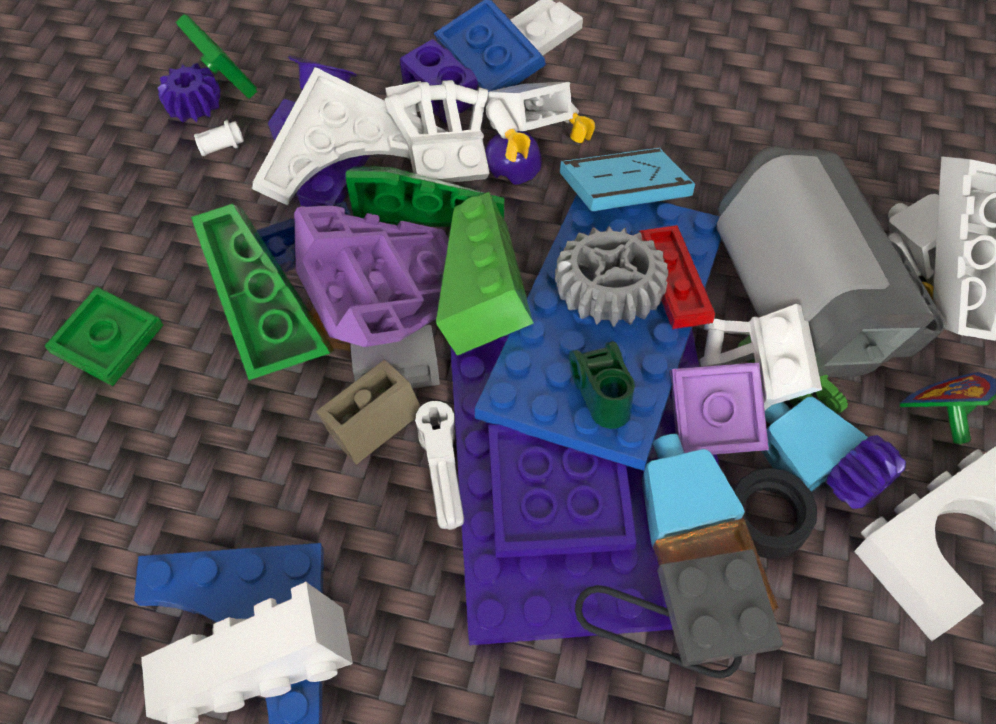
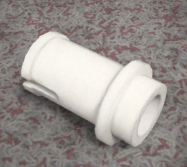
[194,120,244,156]

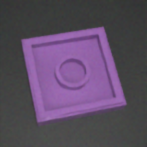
[670,363,769,455]

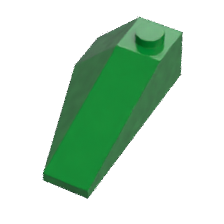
[345,166,504,227]

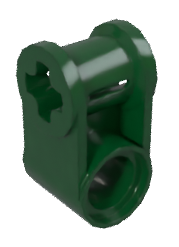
[569,341,635,429]

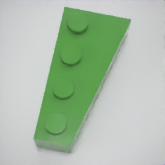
[436,192,533,356]

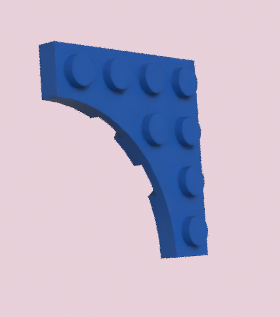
[134,543,324,724]

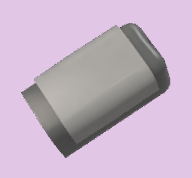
[717,146,945,377]

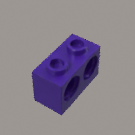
[400,39,478,123]

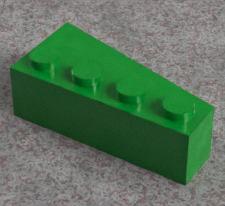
[191,204,335,380]

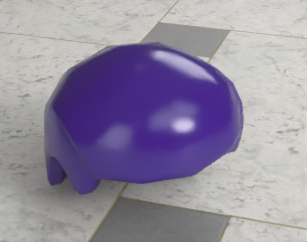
[485,131,542,185]

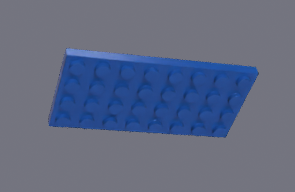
[475,194,722,471]

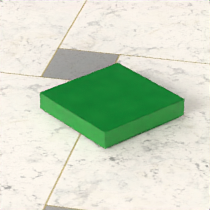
[45,287,163,386]

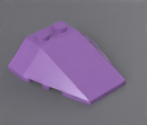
[294,206,449,347]

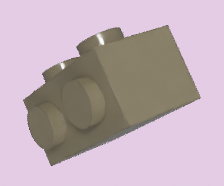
[316,359,421,465]

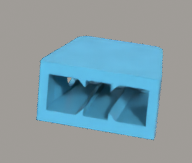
[761,397,868,492]
[642,434,745,548]

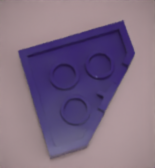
[268,99,370,207]

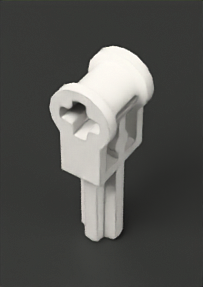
[415,401,464,530]

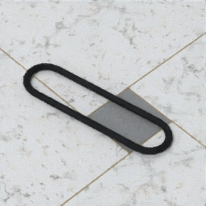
[575,585,742,679]

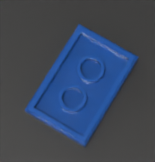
[434,0,546,92]

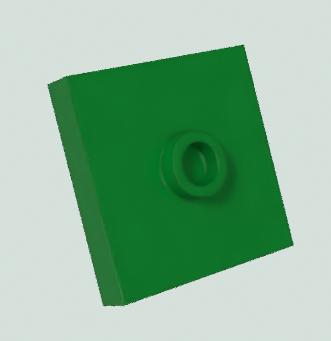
[175,14,257,99]

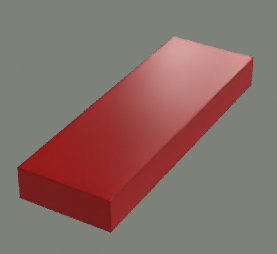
[639,225,715,329]

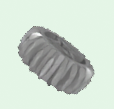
[555,226,668,327]

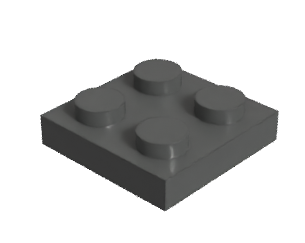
[657,549,783,667]

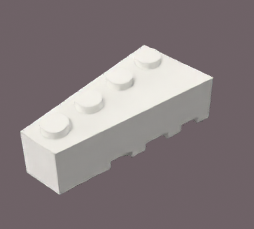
[933,156,996,341]

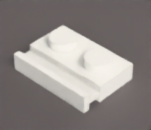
[511,0,583,55]

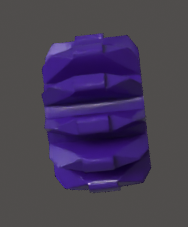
[158,63,221,123]
[826,435,906,509]

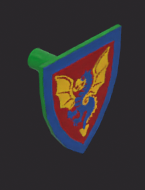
[899,372,996,444]

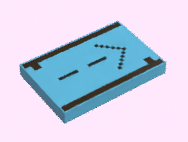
[560,148,695,211]

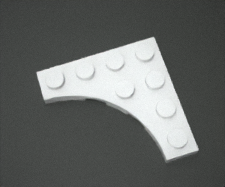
[252,67,448,205]

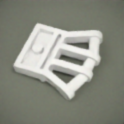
[385,80,490,183]
[700,304,822,410]

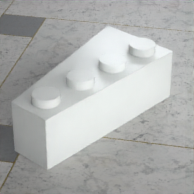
[142,582,353,724]

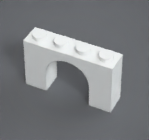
[854,446,996,641]

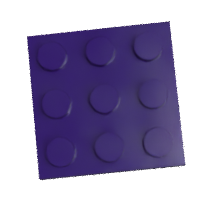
[488,424,637,558]

